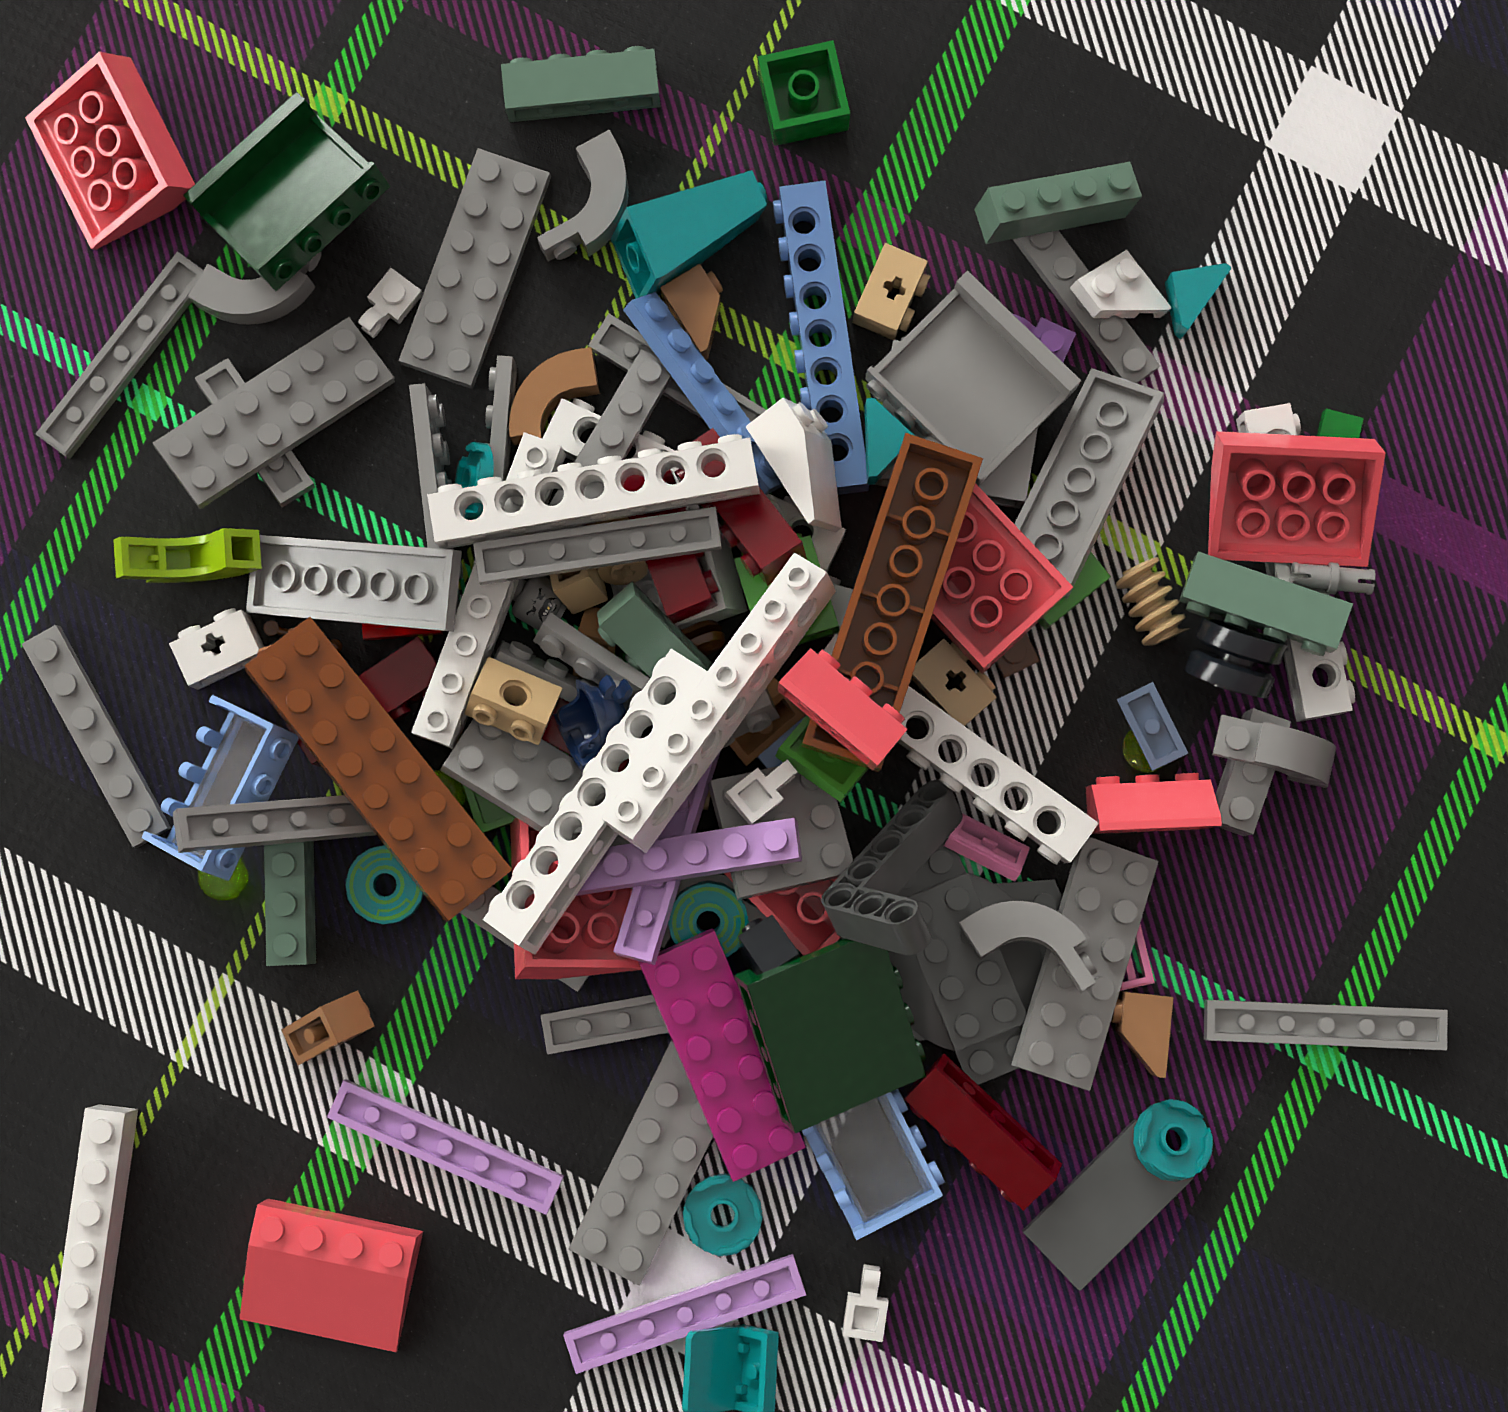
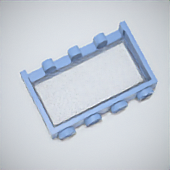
[141,695,299,881]
[802,1089,945,1240]

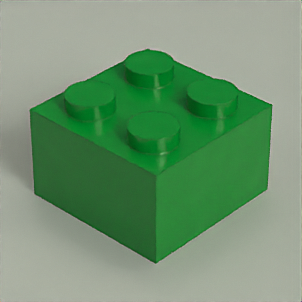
[758,40,850,146]

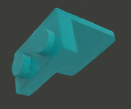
[682,1324,779,1412]

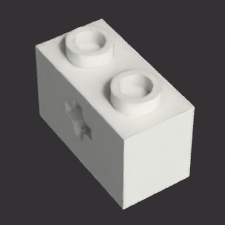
[169,608,264,690]

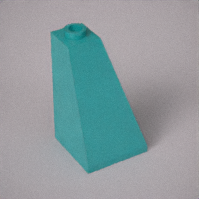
[611,170,767,299]

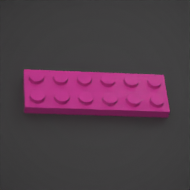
[638,928,806,1182]

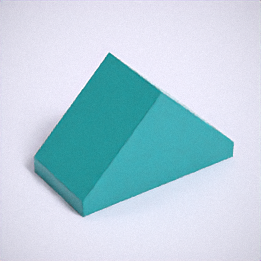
[1165,263,1232,339]
[864,398,915,485]

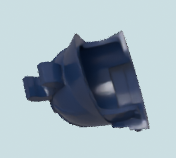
[553,675,633,772]

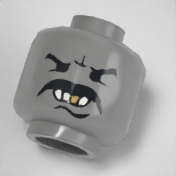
[512,576,567,630]

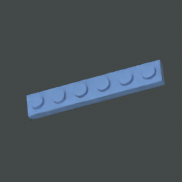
[623,292,784,495]

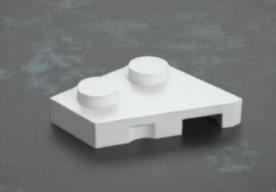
[1070,250,1172,318]

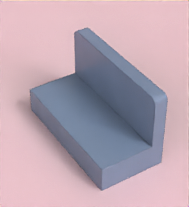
[1117,682,1188,771]

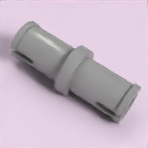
[1289,562,1375,595]

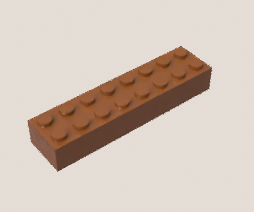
[801,433,983,772]
[244,617,512,922]

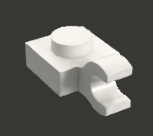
[358,268,423,338]
[725,759,798,825]
[842,1264,888,1342]

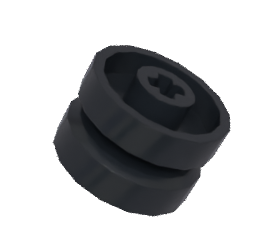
[1184,617,1287,698]

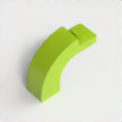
[114,528,262,583]

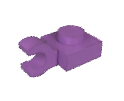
[1013,314,1076,362]

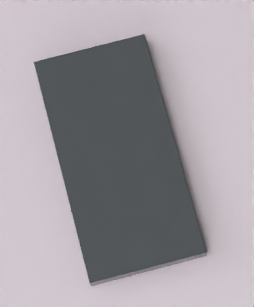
[1022,1119,1194,1291]

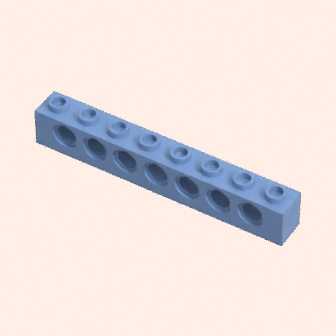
[773,180,869,495]

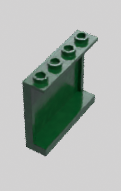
[183,92,391,291]
[734,939,926,1133]

